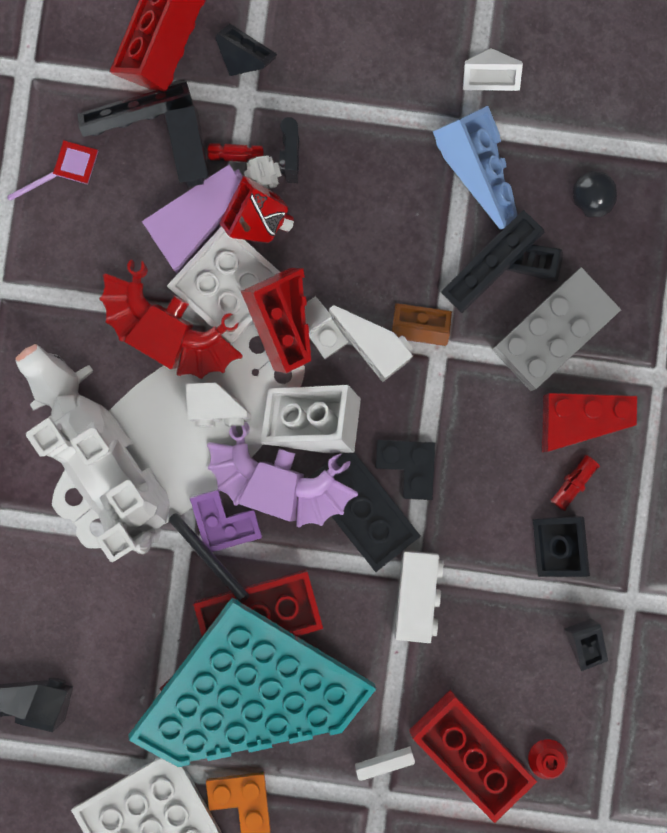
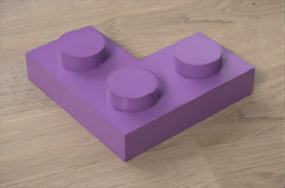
[190,489,262,552]

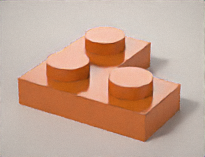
[206,772,271,833]

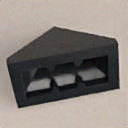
[216,24,277,76]

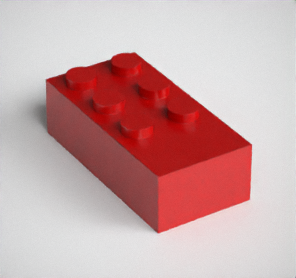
[193,570,323,637]
[409,689,537,823]

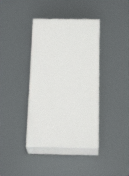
[355,747,415,781]

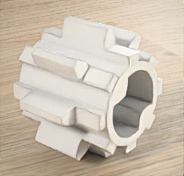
[243,155,282,189]

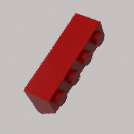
[109,0,206,91]

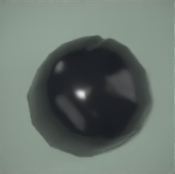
[573,171,617,217]

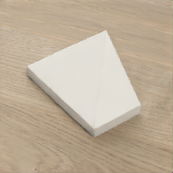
[463,48,523,91]

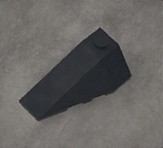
[0,678,73,732]

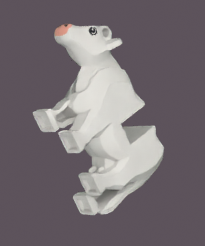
[16,344,170,562]

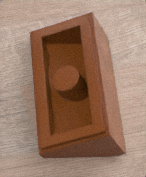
[392,303,452,346]

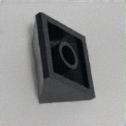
[532,515,590,577]

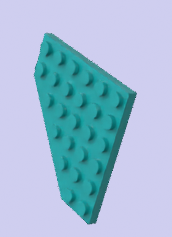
[129,598,376,767]

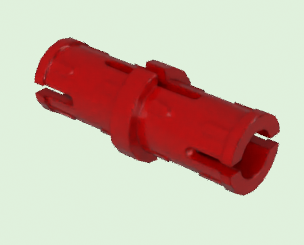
[550,455,600,512]

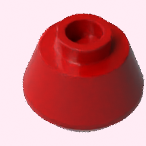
[528,739,568,779]

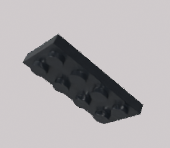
[308,452,421,572]

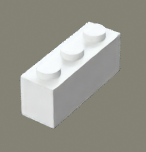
[394,550,444,643]

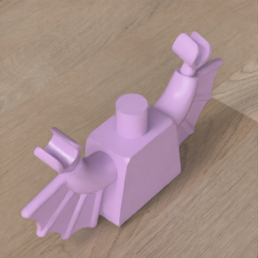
[207,422,358,527]

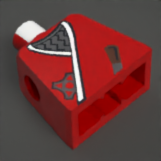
[220,176,294,243]

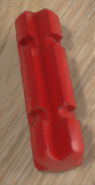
[208,143,264,162]

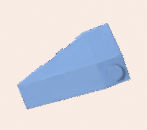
[433,106,518,230]

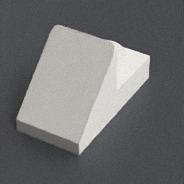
[305,296,348,359]

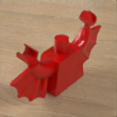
[99,259,243,379]

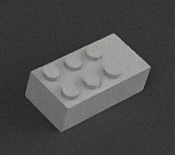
[492,267,621,391]

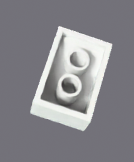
[329,305,413,382]
[261,385,361,453]

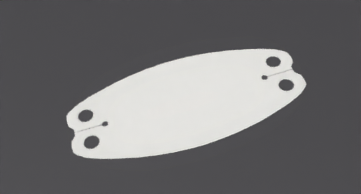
[52,325,305,549]

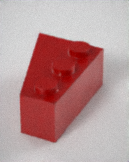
[241,268,311,374]
[542,393,637,452]

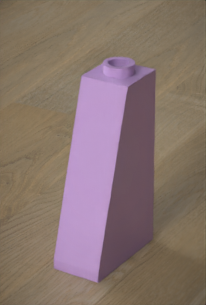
[142,165,243,274]

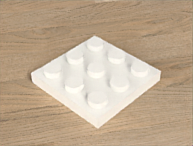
[167,226,280,345]

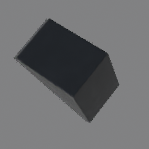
[564,619,608,672]

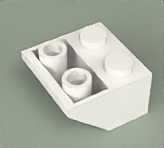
[186,383,251,427]

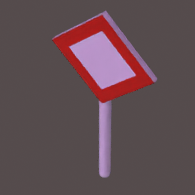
[7,140,98,200]

